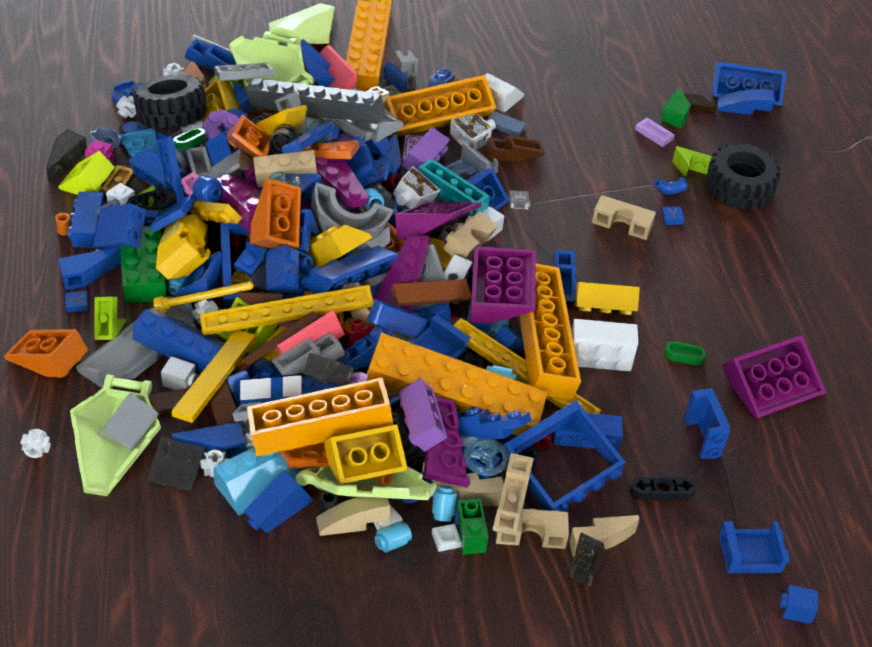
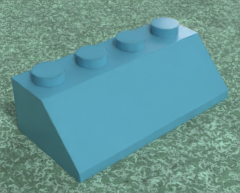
[214,447,317,515]

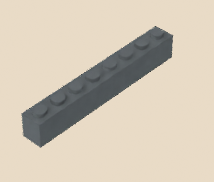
[245,78,386,124]

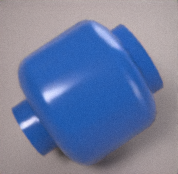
[192,176,222,203]

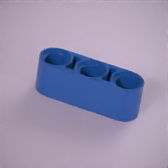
[367,299,429,338]

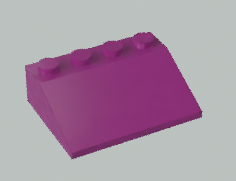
[216,175,263,233]
[395,202,481,241]
[470,247,536,323]
[722,335,827,419]

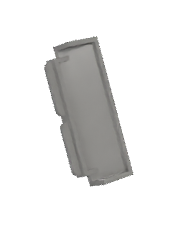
[316,87,403,142]
[76,296,196,389]

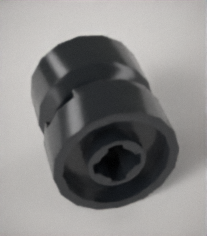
[269,123,298,155]

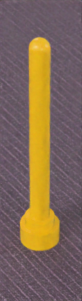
[154,281,254,313]

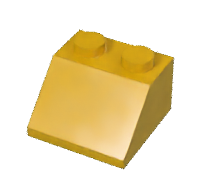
[256,105,307,136]

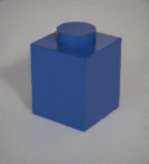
[779,585,818,624]

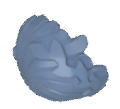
[89,127,121,151]

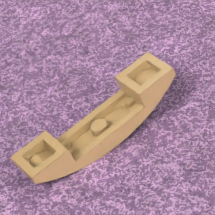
[493,453,533,536]

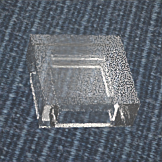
[509,191,530,209]

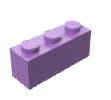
[402,127,450,171]
[399,378,447,452]

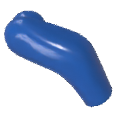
[654,177,688,195]

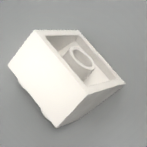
[485,73,524,113]

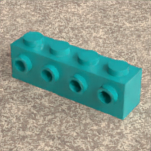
[419,158,490,217]

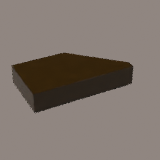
[684,93,717,112]

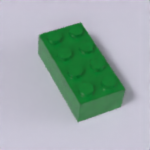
[120,226,166,304]

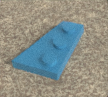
[120,128,158,158]

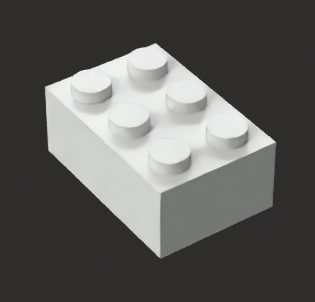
[571,319,638,371]

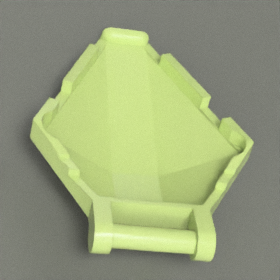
[263,3,335,45]
[229,36,315,87]
[70,374,161,496]
[295,466,436,500]

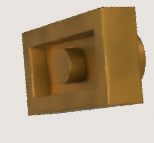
[101,165,136,196]

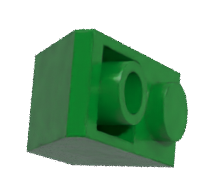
[661,89,691,128]
[457,498,489,555]

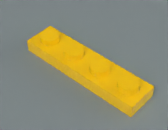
[189,201,242,224]

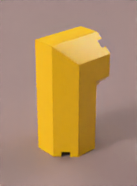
[156,214,211,280]

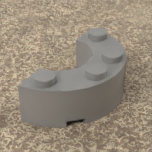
[310,182,393,242]

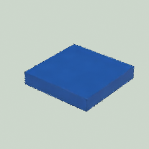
[149,193,197,232]

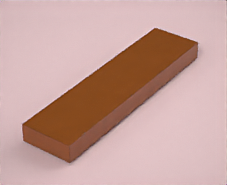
[390,279,472,306]

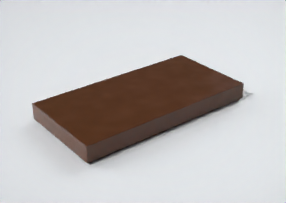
[236,311,318,372]

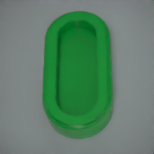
[173,128,206,150]
[664,341,706,365]

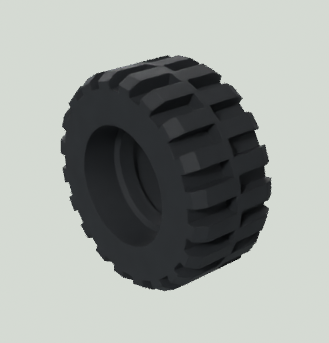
[133,74,208,130]
[705,143,781,210]

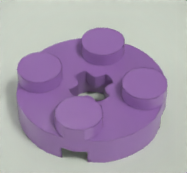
[202,110,239,141]

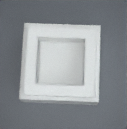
[432,524,462,552]

